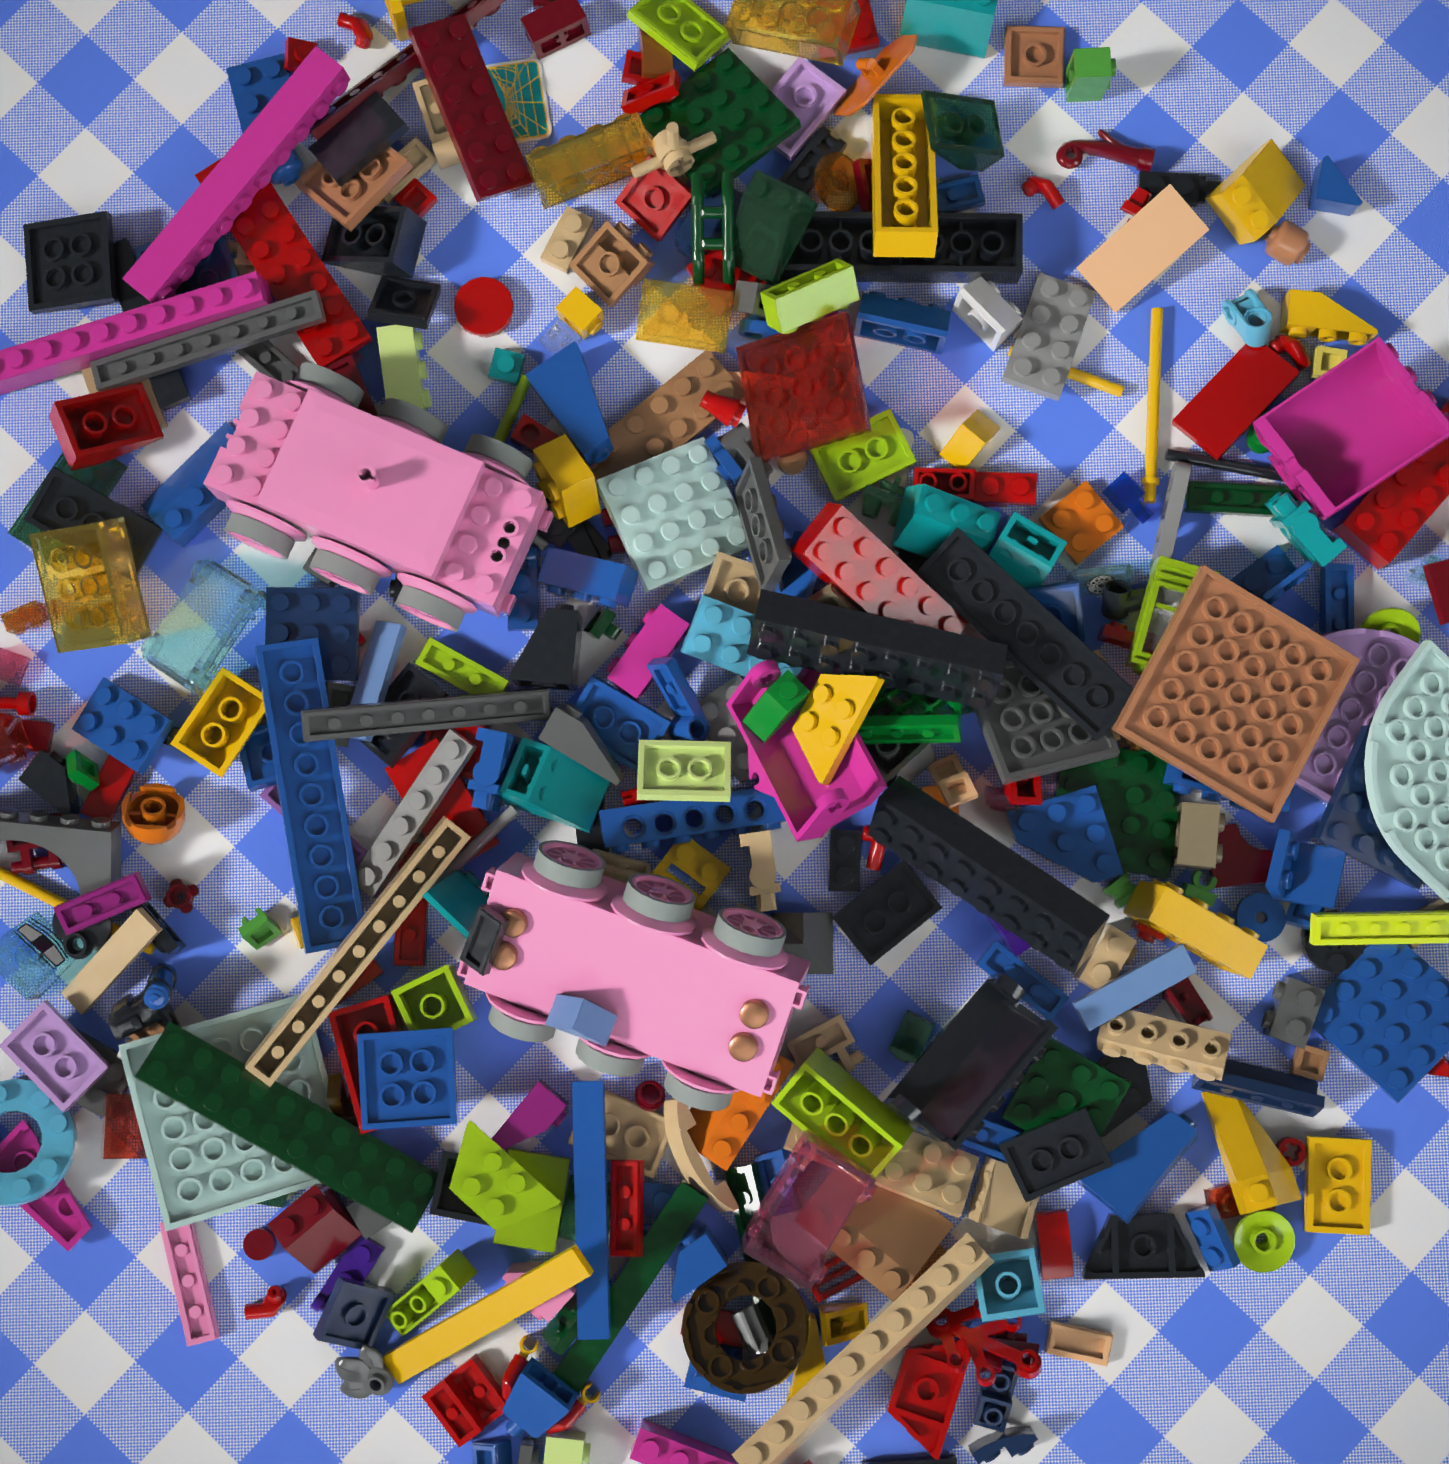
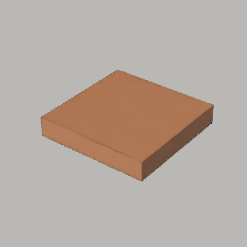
[1003,25,1065,88]

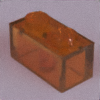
[1,600,49,635]

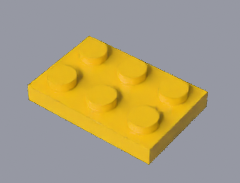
[1303,1135,1372,1235]

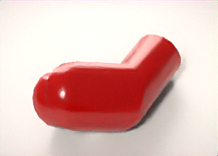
[337,12,373,49]
[1021,175,1065,210]
[1268,334,1312,370]
[861,825,886,871]
[244,1285,287,1320]

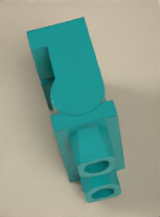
[1265,492,1348,567]

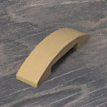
[664,1098,739,1212]

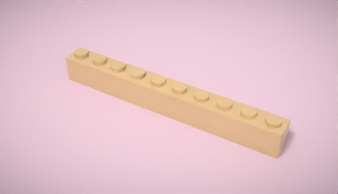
[245,816,471,1087]
[731,1232,995,1464]

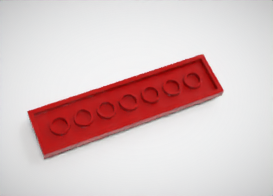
[195,158,373,367]

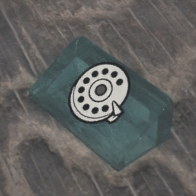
[1067,564,1133,597]

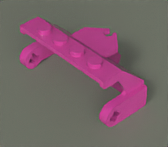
[726,660,887,842]

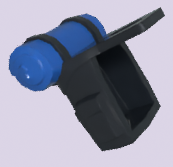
[109,963,182,1041]

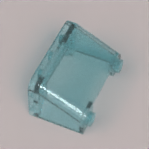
[141,558,266,697]

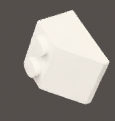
[952,277,1023,352]

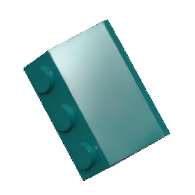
[899,0,997,59]
[890,484,1001,559]

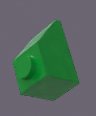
[743,670,810,743]

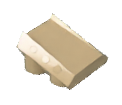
[968,1156,1039,1240]

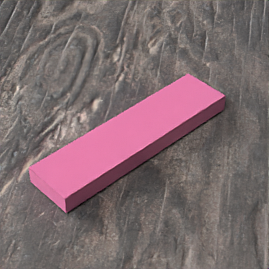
[159,1222,221,1347]

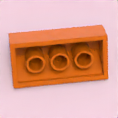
[687,1053,795,1171]

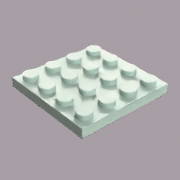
[595,437,748,593]

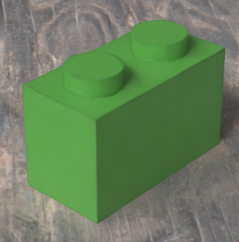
[1064,47,1116,102]

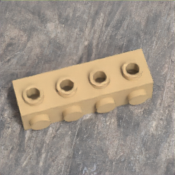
[1097,1010,1232,1081]

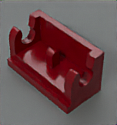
[520,0,591,60]
[1160,977,1213,1026]

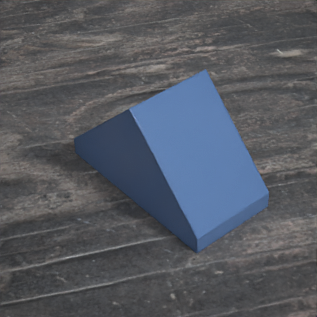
[545,994,617,1047]

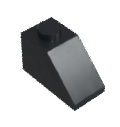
[18,750,80,815]

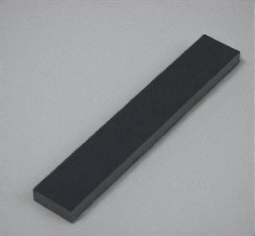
[114,238,192,411]

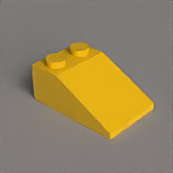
[1205,139,1306,245]

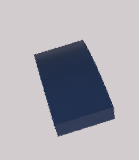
[973,1360,1018,1433]
[968,1426,1038,1464]

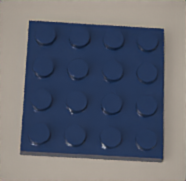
[1313,725,1423,889]

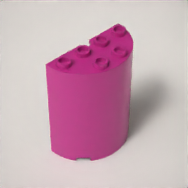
[1253,337,1449,520]

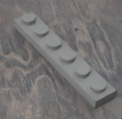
[356,729,477,898]

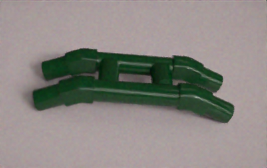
[691,171,735,285]

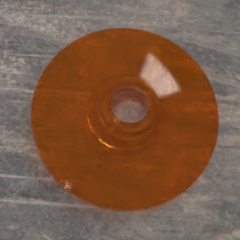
[814,152,859,212]

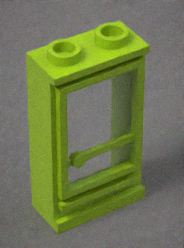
[1125,555,1220,675]

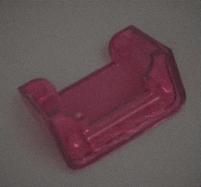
[742,1130,877,1291]

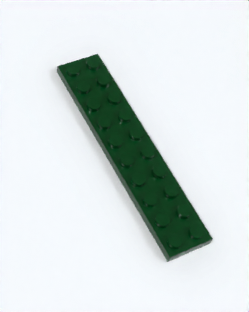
[134,1021,438,1233]

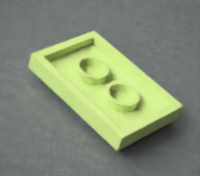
[637,740,731,802]

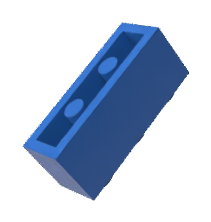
[537,547,639,609]

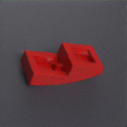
[1035,1209,1074,1280]

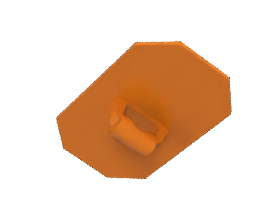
[833,35,918,116]

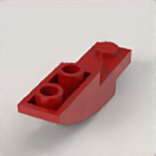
[913,467,1038,508]

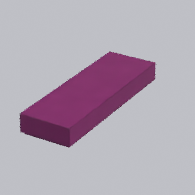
[53,871,152,936]

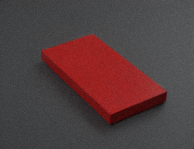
[1172,344,1300,461]
[384,737,501,861]

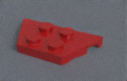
[886,1339,971,1460]

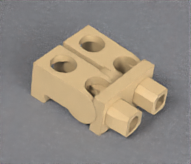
[739,830,781,912]

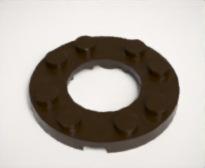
[682,1261,809,1395]

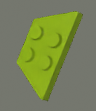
[449,1120,561,1231]

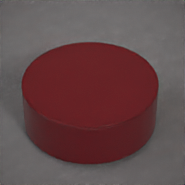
[243,1227,277,1261]

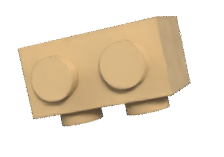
[1073,925,1137,990]

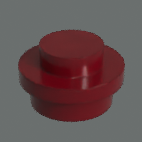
[634,1080,666,1111]

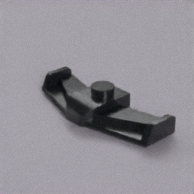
[537,498,613,561]

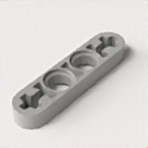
[1149,461,1191,573]

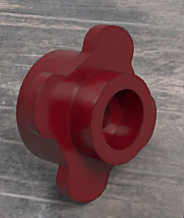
[164,879,199,913]

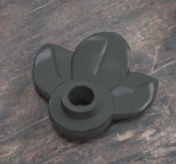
[335,1344,394,1399]

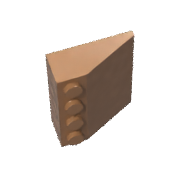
[795,1169,954,1302]

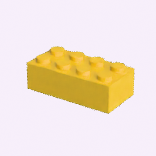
[1123,879,1268,979]

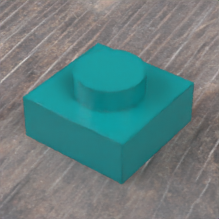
[488,348,526,386]

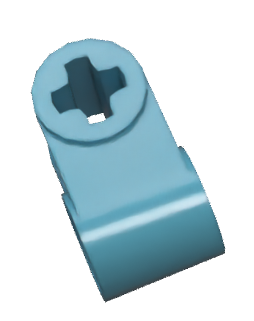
[1221,288,1272,347]

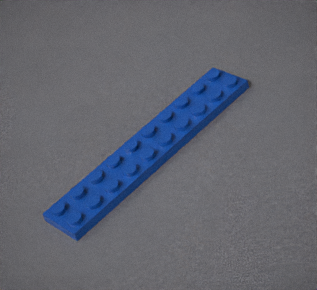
[255,638,363,954]

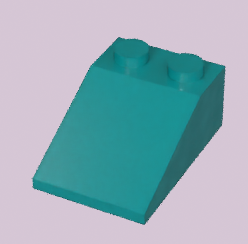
[422,870,490,939]

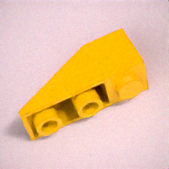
[1279,289,1378,346]

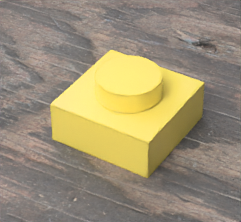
[1311,346,1348,379]

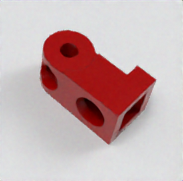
[510,414,560,453]

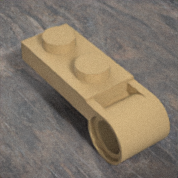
[412,79,461,170]

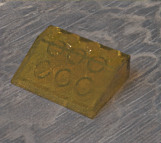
[29,517,152,653]

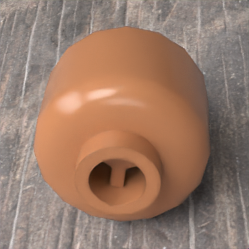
[1263,220,1311,266]

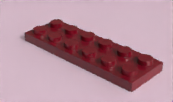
[408,13,533,203]

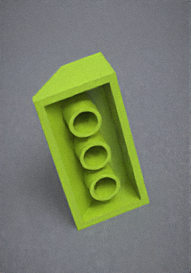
[771,1047,915,1187]

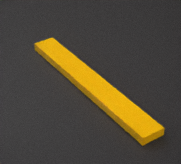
[383,1244,594,1384]

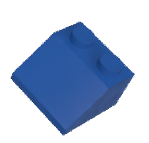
[671,1225,727,1303]

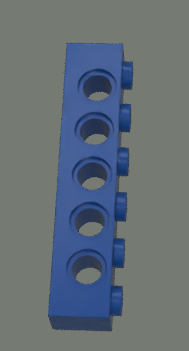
[598,788,786,853]

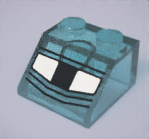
[0,912,76,1000]

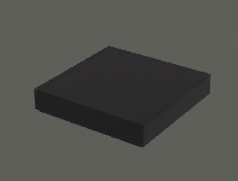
[367,275,441,330]

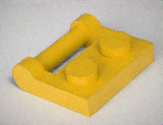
[652,838,731,911]

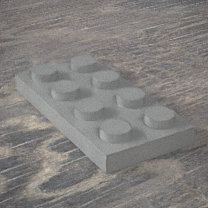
[1001,272,1096,401]

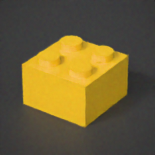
[532,434,601,528]

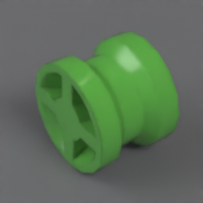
[1102,871,1137,909]

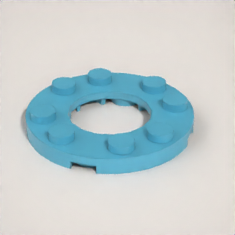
[0,1079,77,1207]

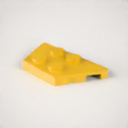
[792,674,885,785]

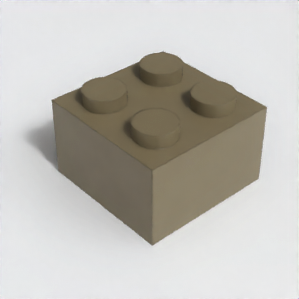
[1172,802,1225,870]

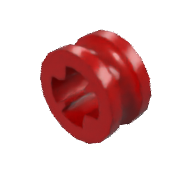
[1275,1136,1307,1166]

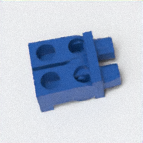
[467,727,522,812]

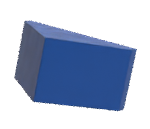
[1308,155,1363,216]

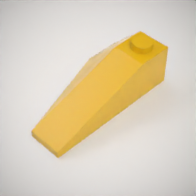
[1201,1092,1302,1216]

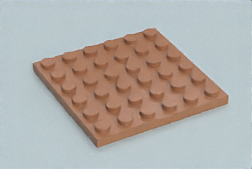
[1112,565,1360,823]

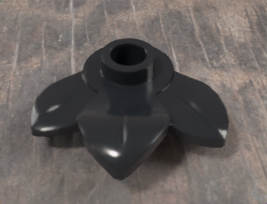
[52,912,113,959]

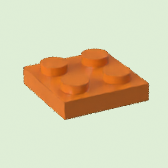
[1038,481,1124,566]

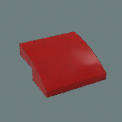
[422,1353,506,1448]

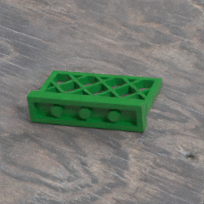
[858,688,962,744]

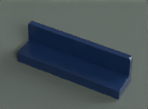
[1191,1059,1325,1117]

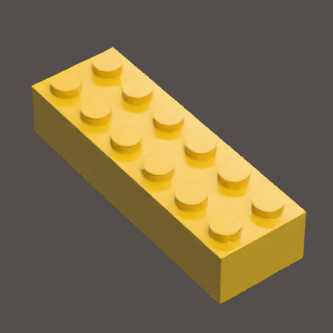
[871,94,938,258]

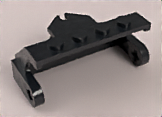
[883,973,1058,1151]

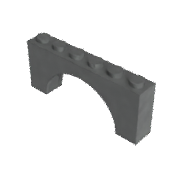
[0,807,121,895]

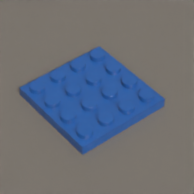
[1312,944,1449,1104]

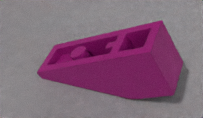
[492,1079,569,1150]

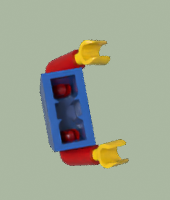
[502,1334,601,1438]

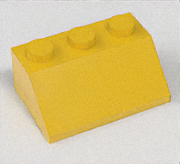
[170,667,265,778]

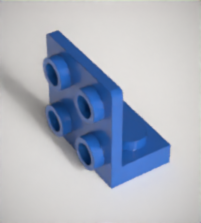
[1230,545,1313,604]
[1265,829,1347,909]

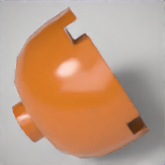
[121,783,185,845]

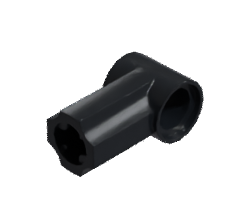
[1101,580,1165,620]

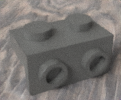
[1261,977,1326,1049]

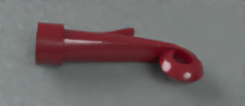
[1056,129,1156,172]

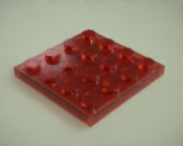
[736,311,872,463]

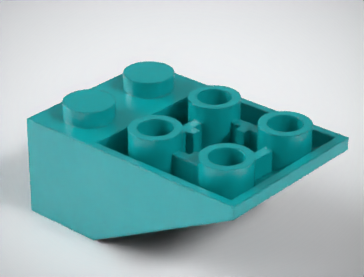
[988,511,1067,588]
[499,737,610,833]

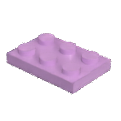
[771,56,847,161]
[0,1000,112,1112]

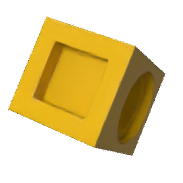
[556,286,604,340]

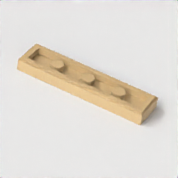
[61,907,163,1015]

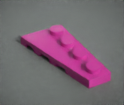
[0,1119,93,1251]

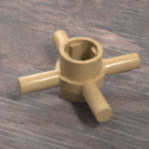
[631,122,717,180]

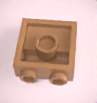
[568,220,656,307]

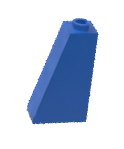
[525,341,614,467]
[1077,1111,1198,1224]

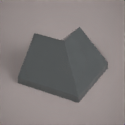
[771,912,834,974]

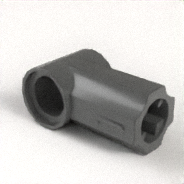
[718,422,774,475]
[731,1303,775,1360]

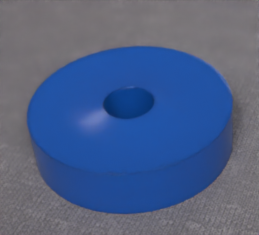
[1234,893,1286,942]

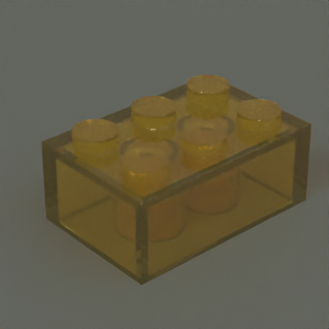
[635,277,735,353]

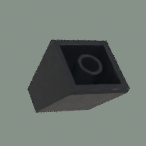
[510,604,583,691]

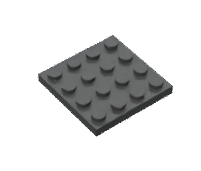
[973,660,1120,785]

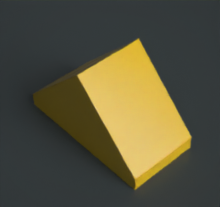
[939,409,1001,469]
[819,1302,869,1346]

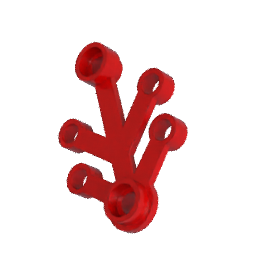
[926,1298,1042,1387]

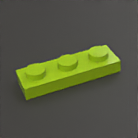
[415,637,510,694]

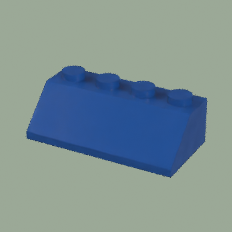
[141,421,235,547]

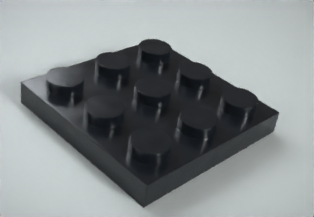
[23,211,118,314]

